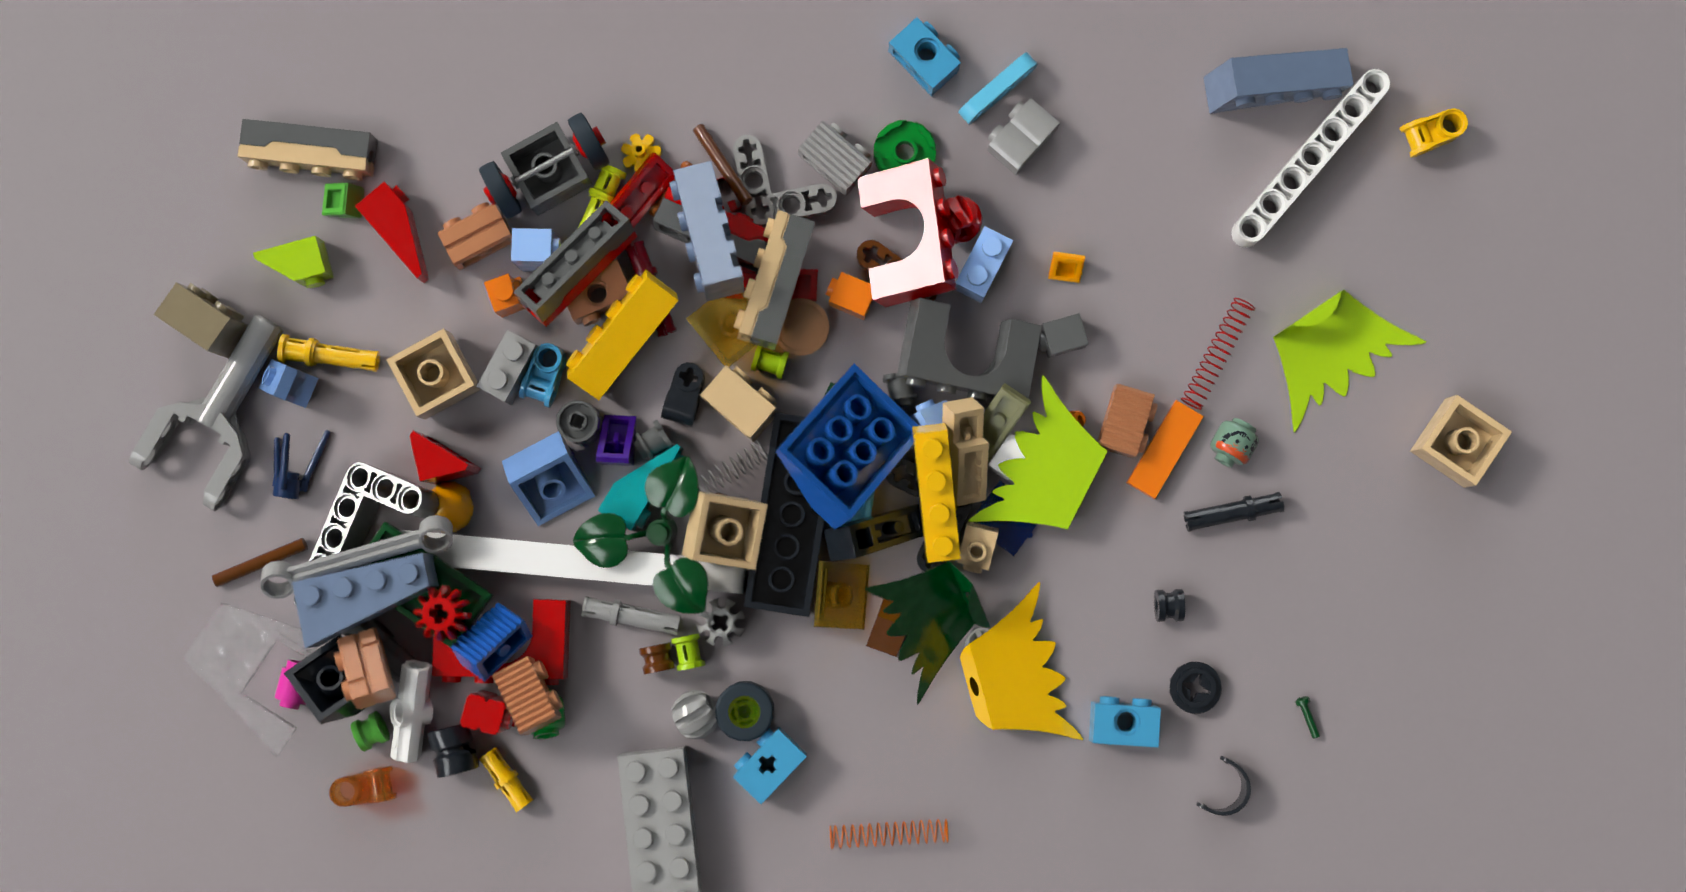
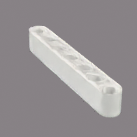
[1231,69,1390,248]

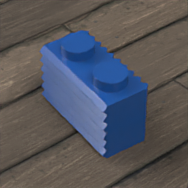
[451,603,533,682]

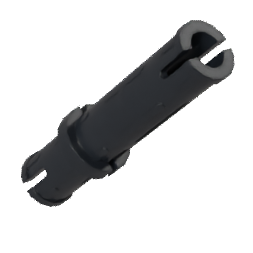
[1183,492,1284,532]

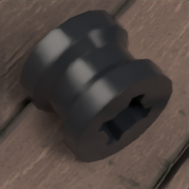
[1154,589,1185,622]

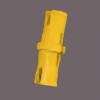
[479,747,534,812]

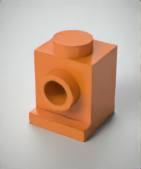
[484,273,525,318]

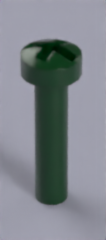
[1295,696,1320,739]

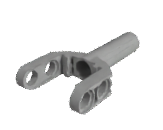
[129,315,284,511]

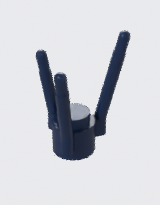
[272,430,331,499]

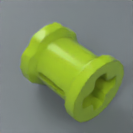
[751,345,789,379]
[671,633,706,671]

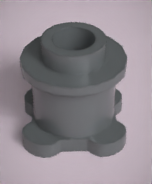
[882,373,918,407]
[634,420,673,460]

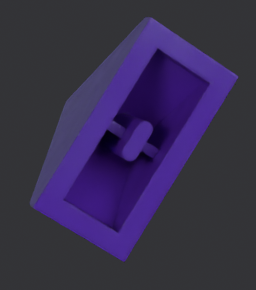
[596,415,636,466]

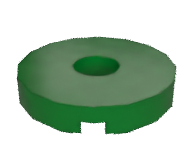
[874,120,936,172]

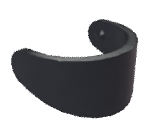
[1196,756,1251,816]

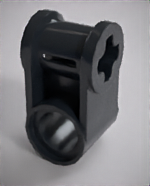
[661,362,705,427]

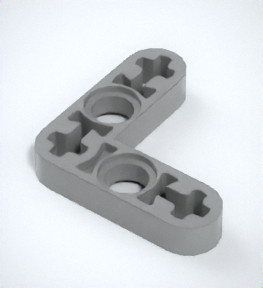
[733,135,837,227]

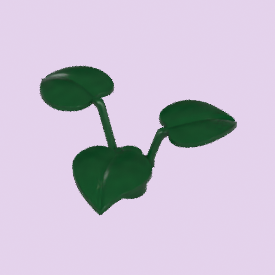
[573,456,709,614]

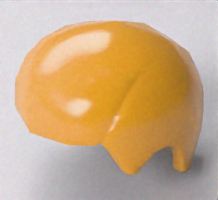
[431,481,474,533]

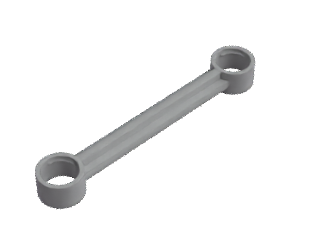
[260,515,453,599]

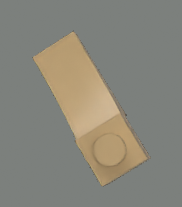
[942,397,989,506]

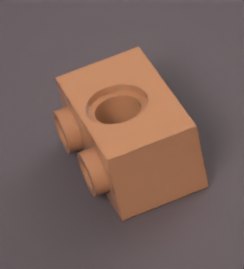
[567,260,629,326]

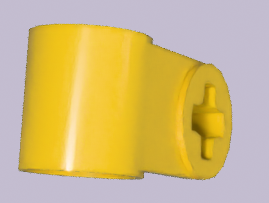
[1399,108,1468,158]

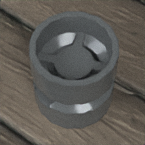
[556,400,603,446]

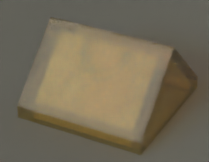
[686,288,757,367]
[814,561,870,630]

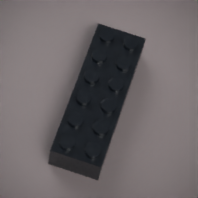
[744,412,825,617]

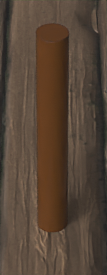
[693,124,753,206]
[212,538,308,587]

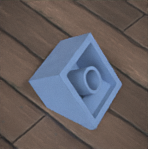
[502,431,595,526]

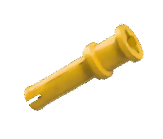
[277,334,380,372]

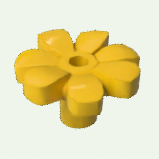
[621,134,662,172]

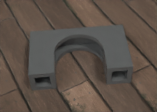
[897,298,1042,401]

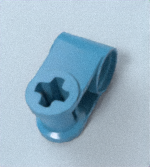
[519,343,567,408]

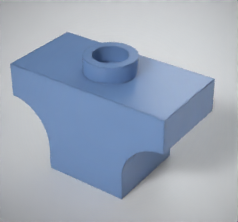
[259,359,319,408]

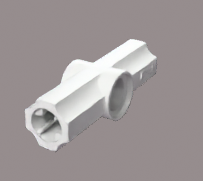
[390,660,433,763]

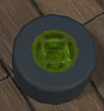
[715,681,774,741]

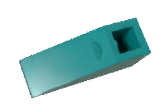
[597,444,684,531]

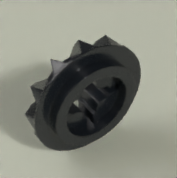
[1169,662,1222,714]

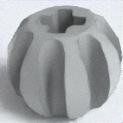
[697,598,745,646]
[672,690,718,740]

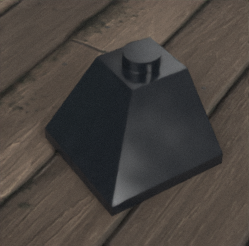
[284,635,365,724]

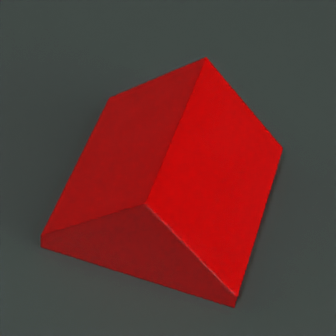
[409,430,482,484]

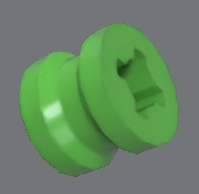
[351,711,390,752]

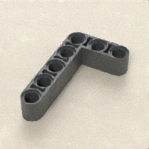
[294,463,439,608]

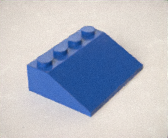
[776,363,919,529]

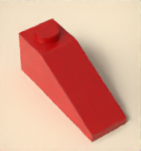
[355,181,429,283]

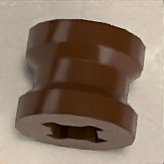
[639,642,676,674]

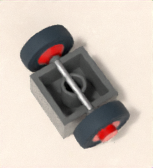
[479,112,610,219]

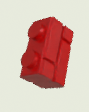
[460,690,516,735]

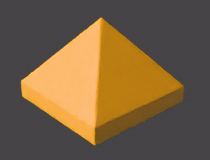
[1048,251,1085,283]

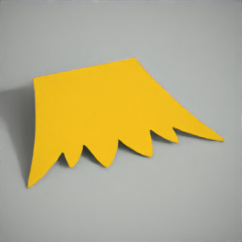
[960,582,1083,740]

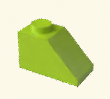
[253,235,334,288]

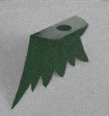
[864,561,991,705]

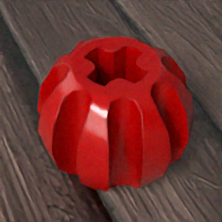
[946,195,983,244]

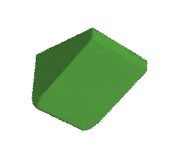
[322,183,365,219]

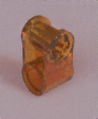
[329,765,397,807]

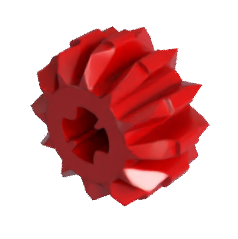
[413,585,472,642]

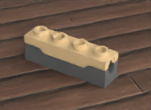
[238,119,378,180]
[734,210,815,350]

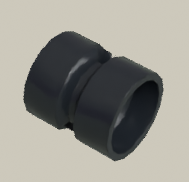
[427,724,479,778]

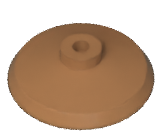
[777,298,829,356]

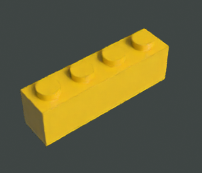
[566,270,679,400]
[912,423,961,563]

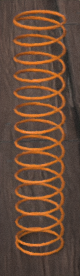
[830,819,949,850]

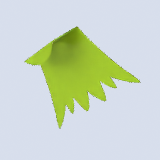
[1273,289,1426,432]
[968,375,1108,530]

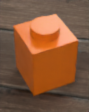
[825,272,873,320]

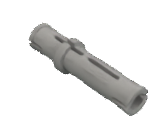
[581,596,681,635]

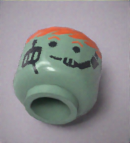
[1210,418,1259,468]

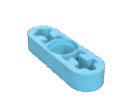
[958,52,1038,125]

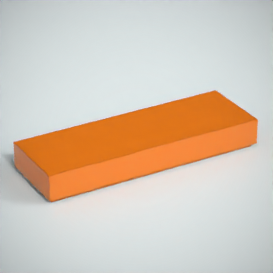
[1126,400,1204,499]

